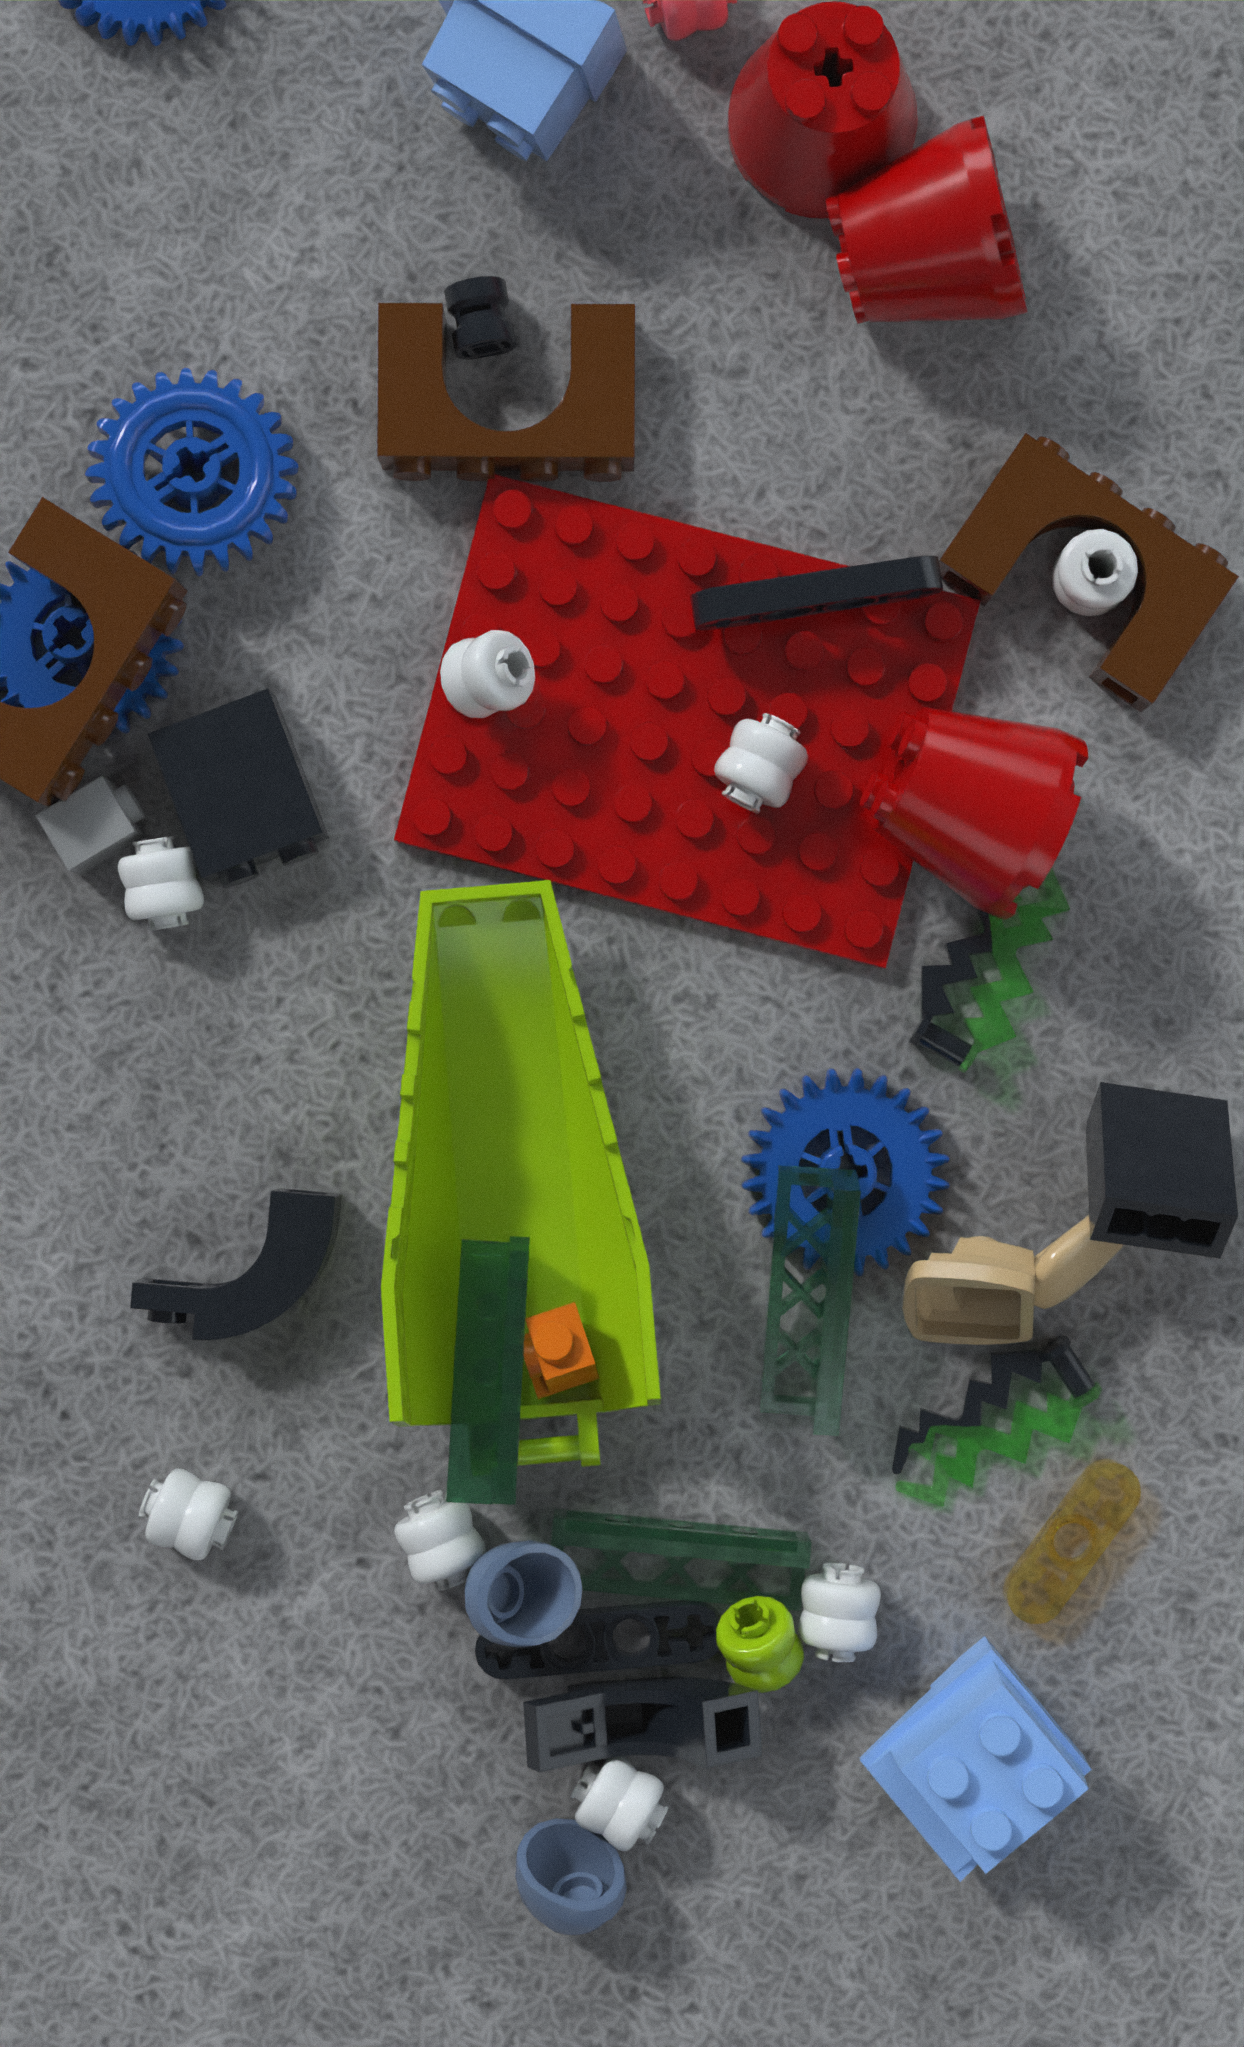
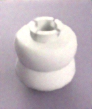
[1051,529,1138,616]
[440,630,535,718]
[714,713,808,813]
[118,836,204,931]
[138,1469,238,1560]
[394,1490,486,1591]
[798,1563,881,1662]
[570,1756,668,1851]

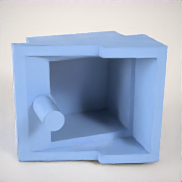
[422,0,627,161]
[860,1636,1092,1882]

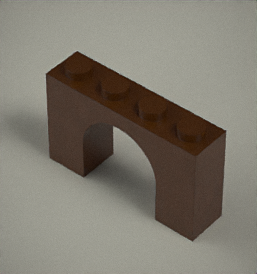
[377,303,635,482]
[939,433,1239,712]
[0,497,188,807]

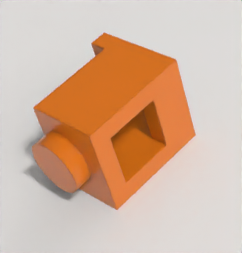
[518,1302,599,1399]

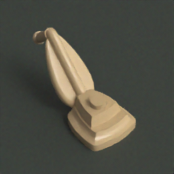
[902,1215,1124,1345]

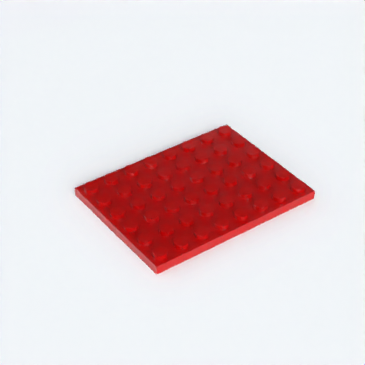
[394,474,981,969]

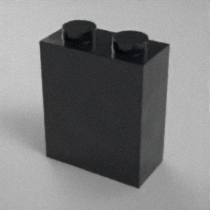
[148,688,329,888]
[1086,1082,1238,1259]

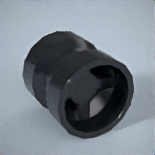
[444,276,517,360]

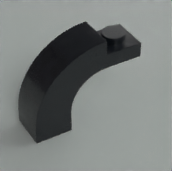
[130,1188,342,1340]
[523,1677,762,1773]

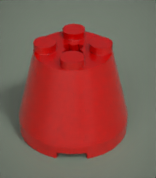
[727,1,918,219]
[826,115,1028,324]
[860,707,1089,919]

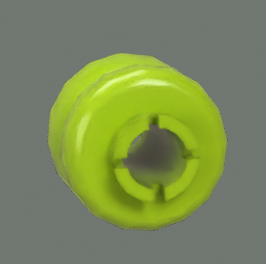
[716,1596,804,1693]

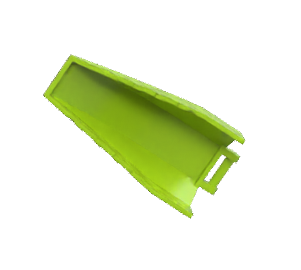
[381,880,661,1476]

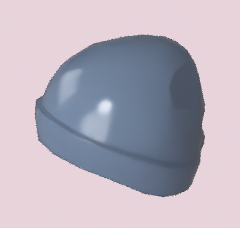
[465,1540,582,1648]
[515,1818,627,1935]

